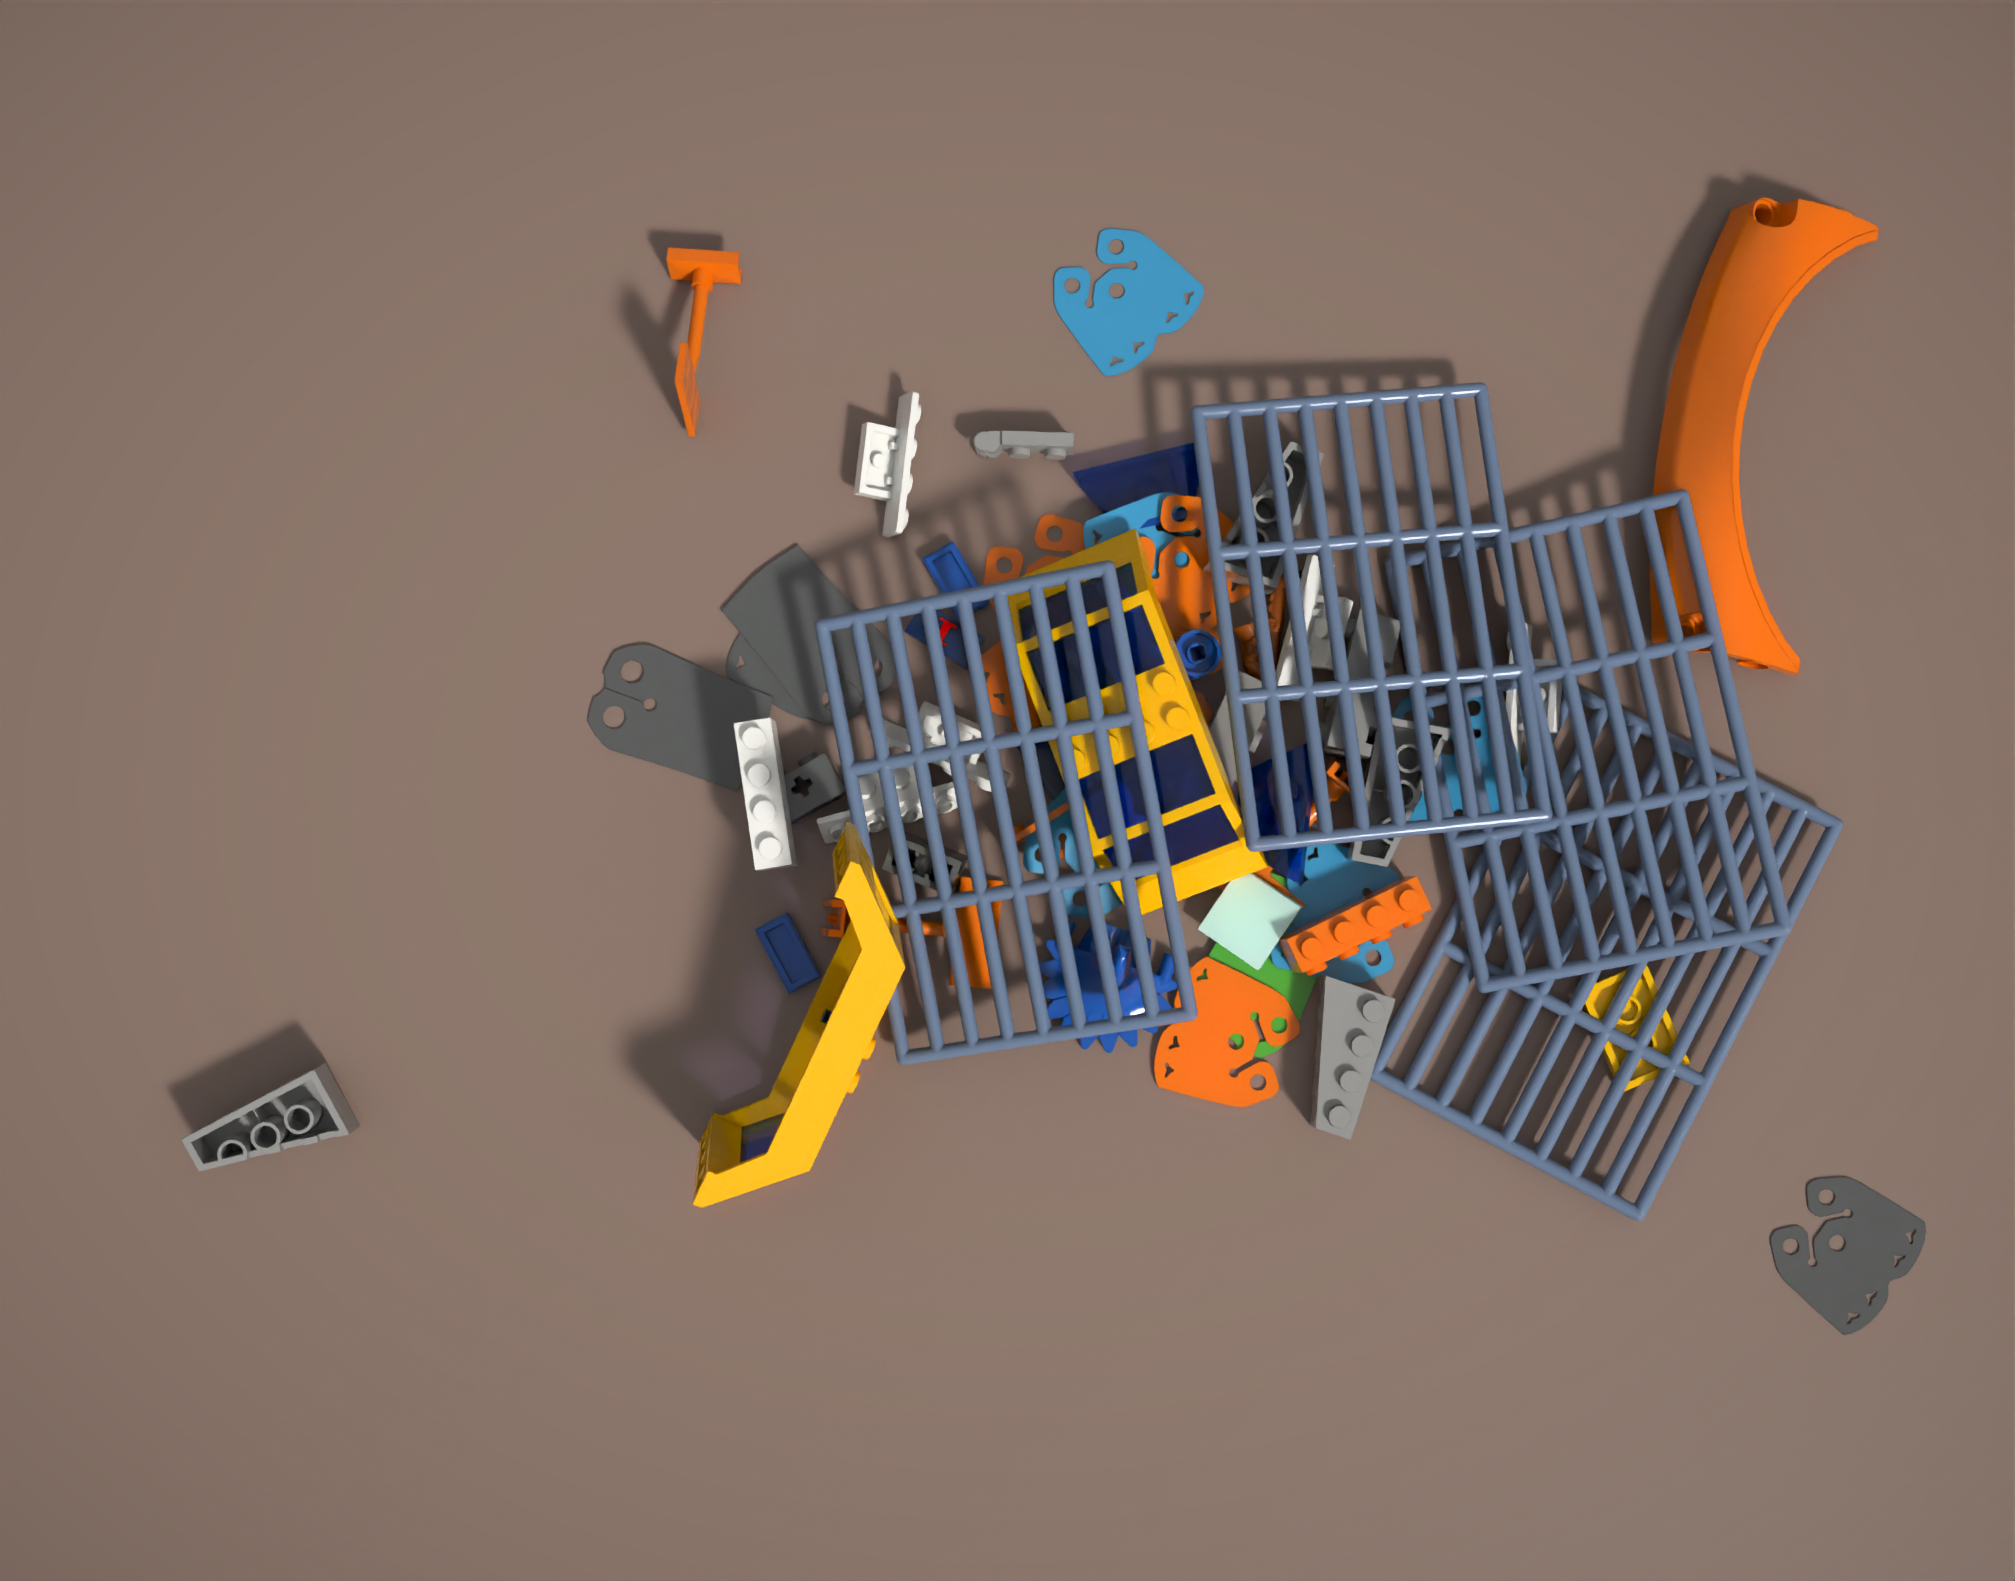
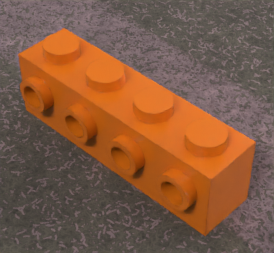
[1279,876,1432,976]

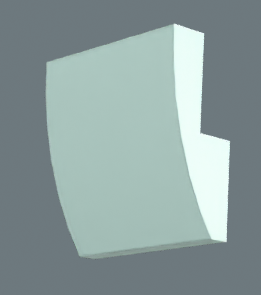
[1198,873,1303,970]

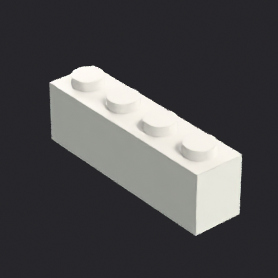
[734,718,797,871]

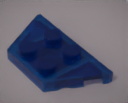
[1073,442,1199,529]
[1233,743,1313,884]

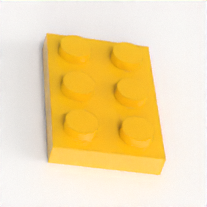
[1583,965,1690,1092]

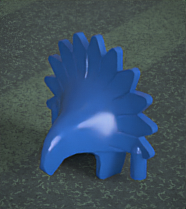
[1039,921,1178,1053]

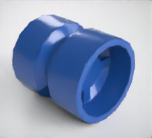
[1174,630,1221,680]

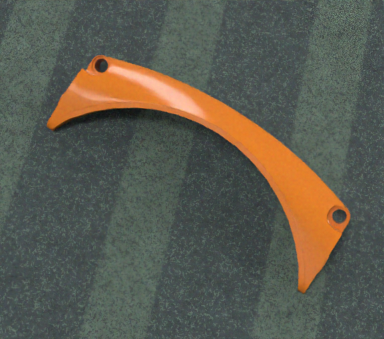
[1650,197,1879,676]

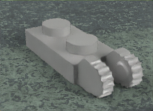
[973,430,1074,460]

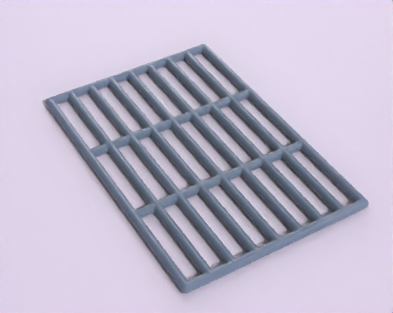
[1190,382,1552,852]
[1384,489,1792,993]
[815,560,1198,1065]
[1370,686,1843,1221]

